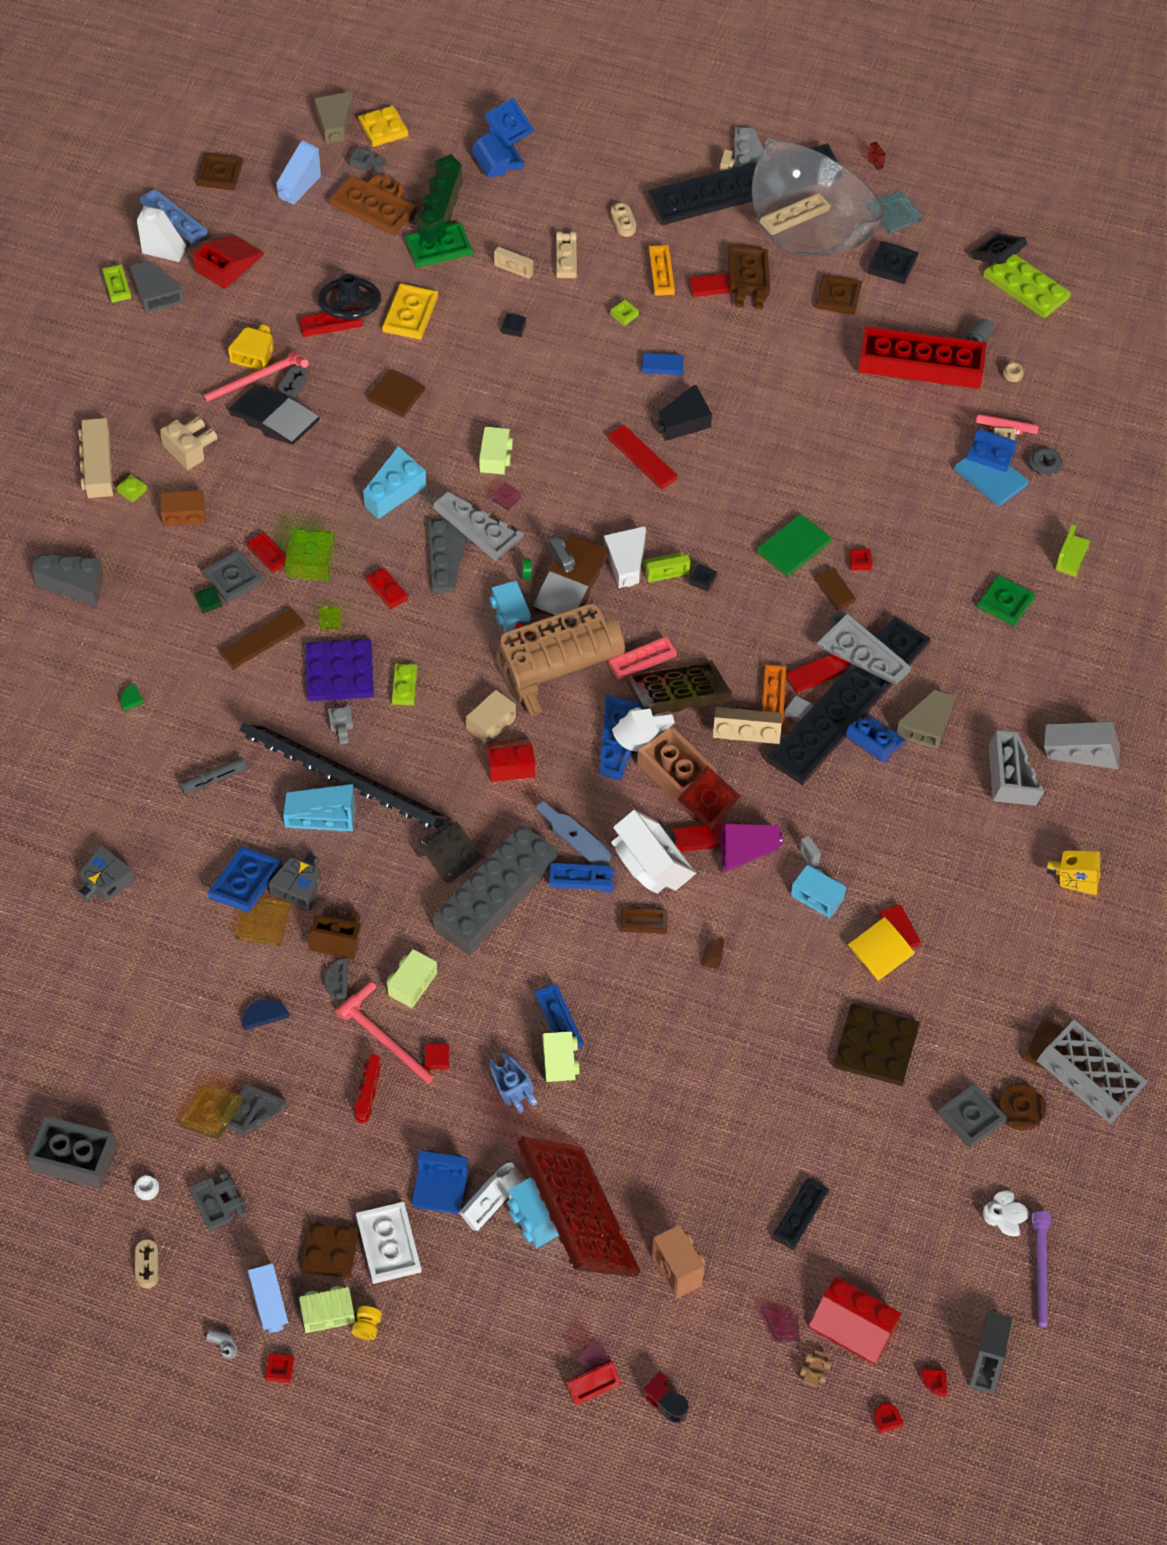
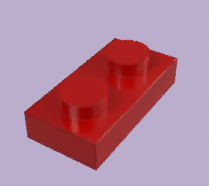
[366,567,408,610]

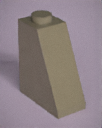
[314,91,354,144]
[897,690,956,749]

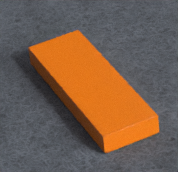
[761,664,786,724]

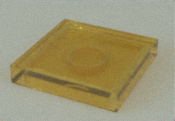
[235,898,291,947]
[178,1084,244,1140]

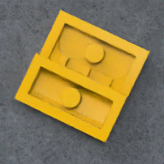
[848,917,915,981]

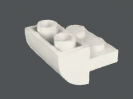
[612,708,675,751]

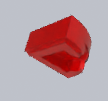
[919,1369,947,1397]

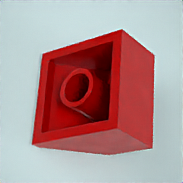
[485,738,535,782]

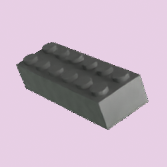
[433,824,557,956]

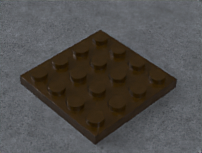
[627,660,732,715]

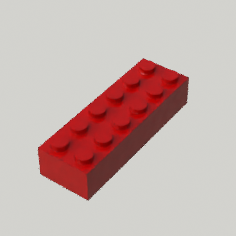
[858,326,987,389]

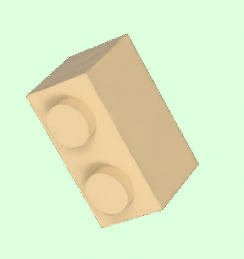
[466,690,516,743]

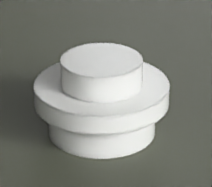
[134,1176,159,1200]

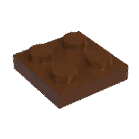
[302,1223,359,1278]

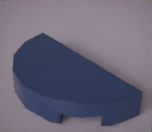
[242,999,290,1030]

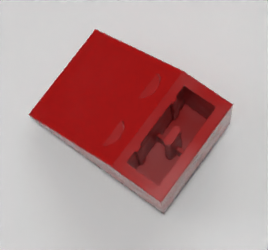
[192,235,264,289]

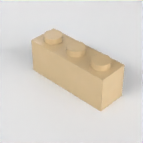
[713,707,782,744]

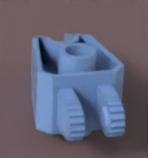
[490,1052,537,1114]

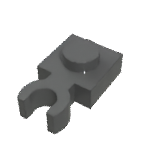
[349,147,386,173]

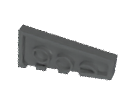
[428,520,467,593]

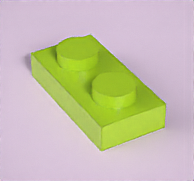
[102,265,131,303]
[392,663,418,705]

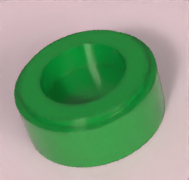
[521,558,532,580]

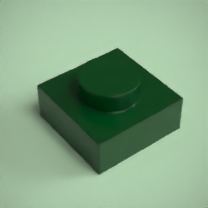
[194,586,223,614]

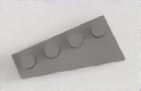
[433,492,524,561]
[817,614,911,685]

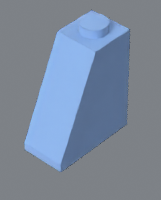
[277,140,321,205]
[247,1263,288,1333]

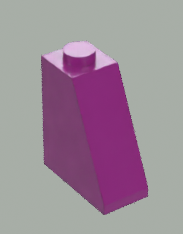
[721,824,783,873]

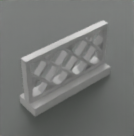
[1037,1020,1148,1124]

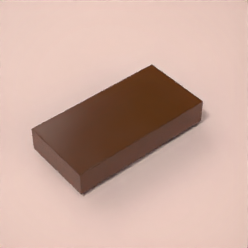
[815,568,856,610]
[620,908,668,934]

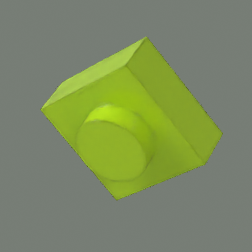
[610,300,639,326]
[116,475,147,503]

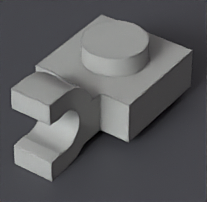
[328,706,353,744]

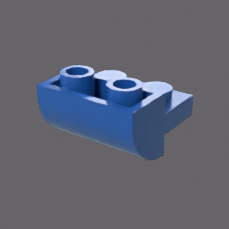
[470,133,525,177]
[846,716,905,763]

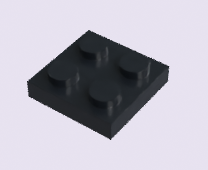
[971,233,1027,264]
[867,241,918,285]

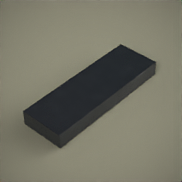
[772,1178,829,1251]

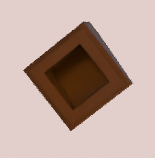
[701,937,724,969]

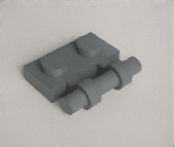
[189,1173,247,1232]

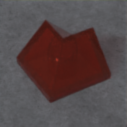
[677,766,741,830]

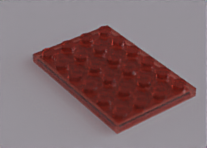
[517,1136,641,1277]

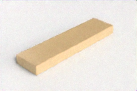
[760,193,831,235]

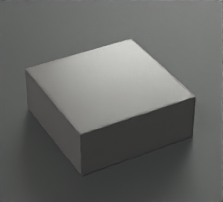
[784,696,814,723]
[799,836,821,868]

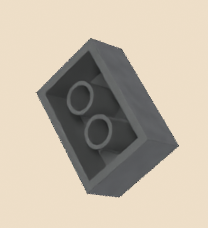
[28,1116,118,1189]

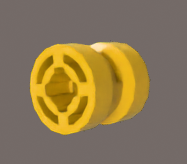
[352,1306,382,1340]

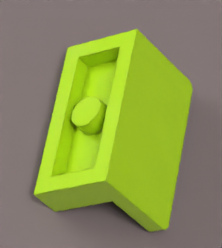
[1056,524,1090,577]
[642,552,690,583]

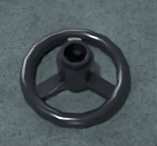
[318,274,381,319]

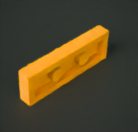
[649,245,675,296]

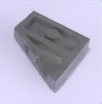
[223,1084,288,1136]

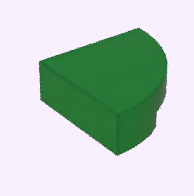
[121,683,144,712]

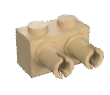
[160,416,218,470]

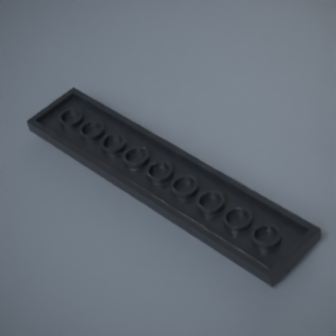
[648,143,843,225]
[767,617,931,786]
[239,723,451,828]

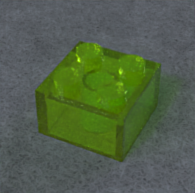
[285,528,336,581]

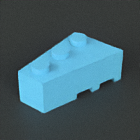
[283,784,356,832]

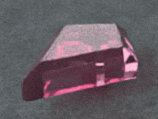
[760,1306,800,1342]

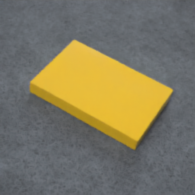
[382,284,438,340]

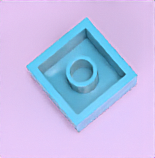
[507,1175,561,1249]

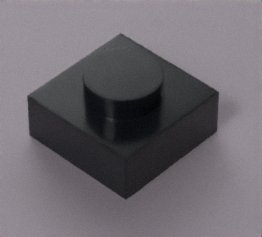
[502,313,526,337]
[689,564,718,592]

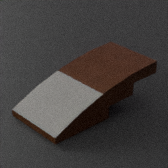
[533,535,609,623]

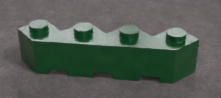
[416,154,463,244]

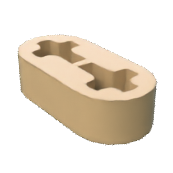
[135,1239,159,1288]

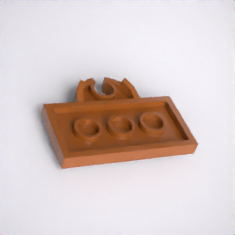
[329,174,417,235]

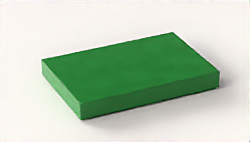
[404,222,473,268]
[757,514,832,578]

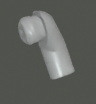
[207,1329,238,1359]

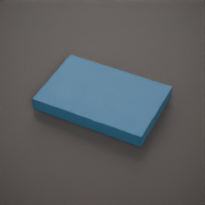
[954,457,1029,507]

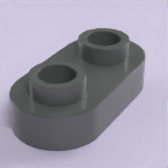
[547,534,575,574]

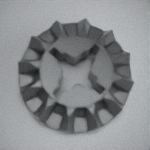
[1029,448,1063,477]

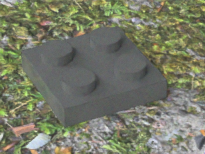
[203,550,263,603]
[938,1083,1007,1148]

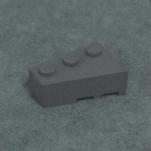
[32,554,103,608]

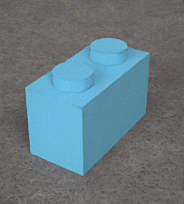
[489,581,530,633]
[791,865,846,918]

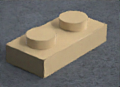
[494,247,533,279]

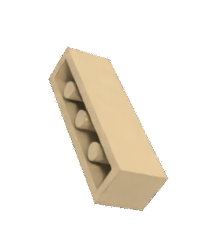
[78,418,113,498]

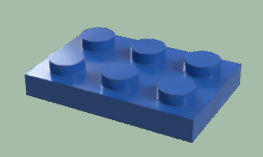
[208,846,282,913]

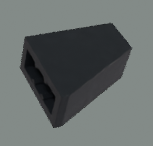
[656,385,712,441]

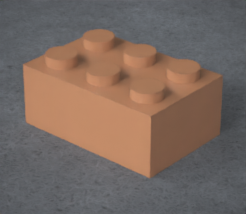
[637,726,717,808]

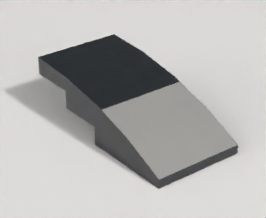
[228,384,320,445]

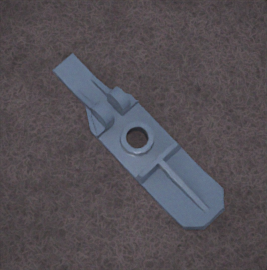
[535,801,610,866]

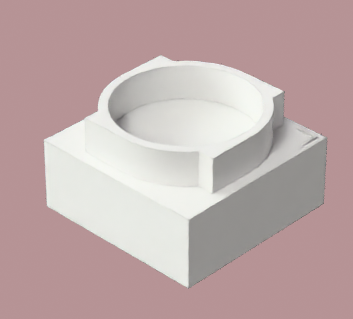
[611,810,697,894]

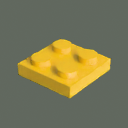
[358,106,408,147]

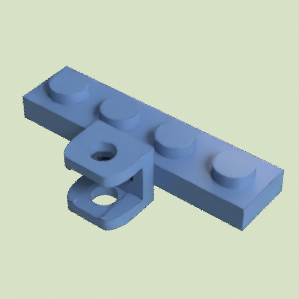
[140,189,207,244]

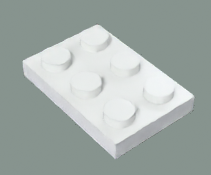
[356,1202,421,1284]

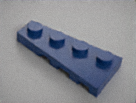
[600,694,642,781]

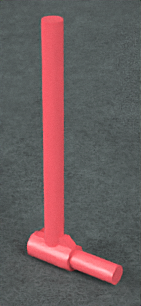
[203,351,309,402]
[335,981,434,1084]

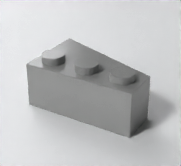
[1044,722,1120,769]
[988,730,1045,806]

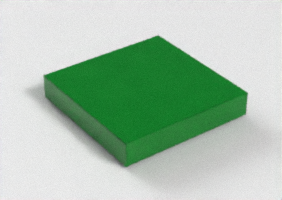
[977,575,1036,627]

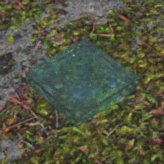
[868,191,922,234]

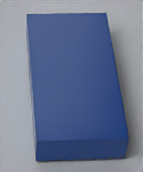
[642,353,684,375]

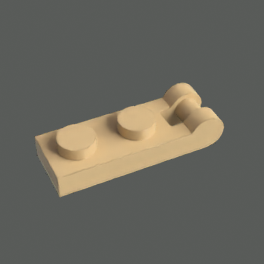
[556,231,577,278]

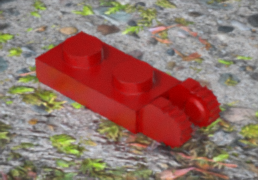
[354,1054,381,1124]

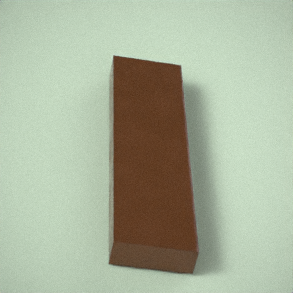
[220,609,305,669]

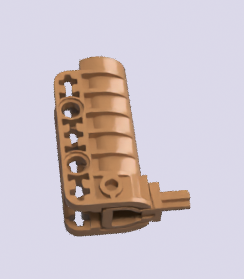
[496,604,625,717]

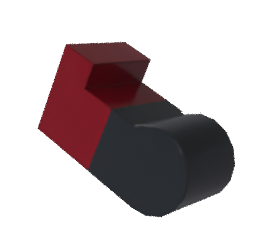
[642,1371,688,1423]

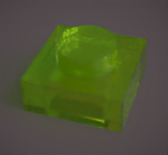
[320,607,342,630]

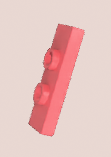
[976,413,1039,435]
[608,636,677,680]

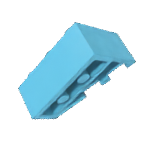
[363,446,426,519]

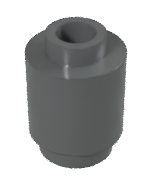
[967,319,995,342]

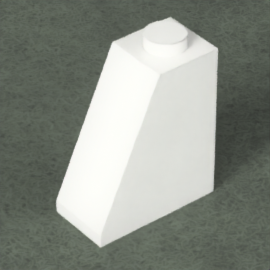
[137,206,186,262]
[604,526,646,588]

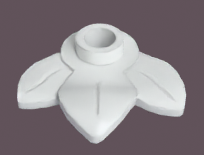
[983,1191,1030,1236]

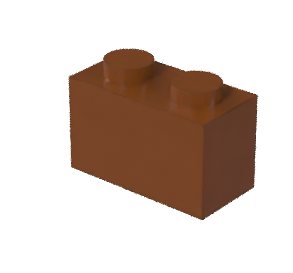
[161,490,206,526]

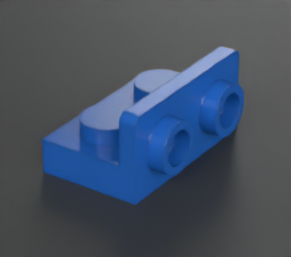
[967,429,1017,472]

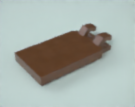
[727,245,771,310]

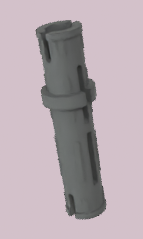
[179,757,247,796]

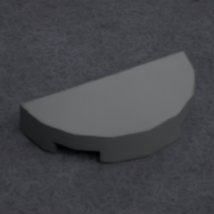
[324,958,348,1002]

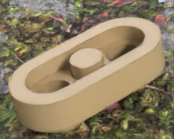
[611,203,636,237]

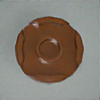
[997,1084,1046,1131]

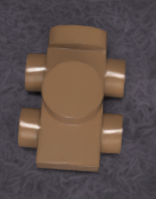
[800,1350,833,1388]

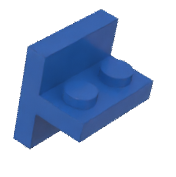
[484,98,535,149]

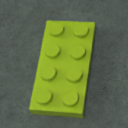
[983,254,1071,319]

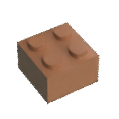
[652,1225,706,1299]

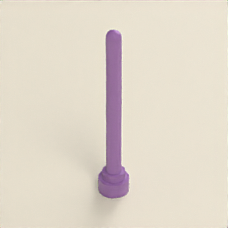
[1031,1211,1051,1328]

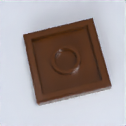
[196,153,243,190]
[816,275,862,315]
[368,370,425,417]

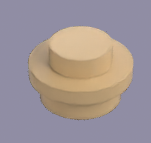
[1003,363,1024,382]

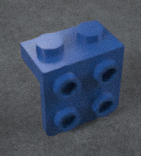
[412,1150,469,1214]

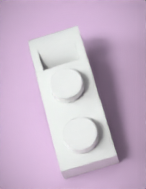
[459,1162,526,1231]

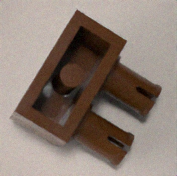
[309,907,361,959]

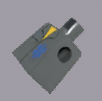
[77,846,135,902]
[269,854,321,911]

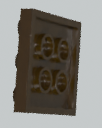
[833,1003,920,1087]

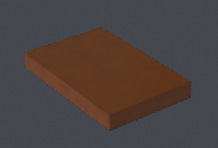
[1024,1019,1108,1081]

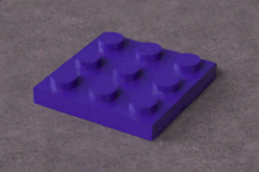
[306,639,374,701]

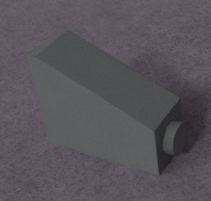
[129,261,184,313]
[969,1310,1013,1394]

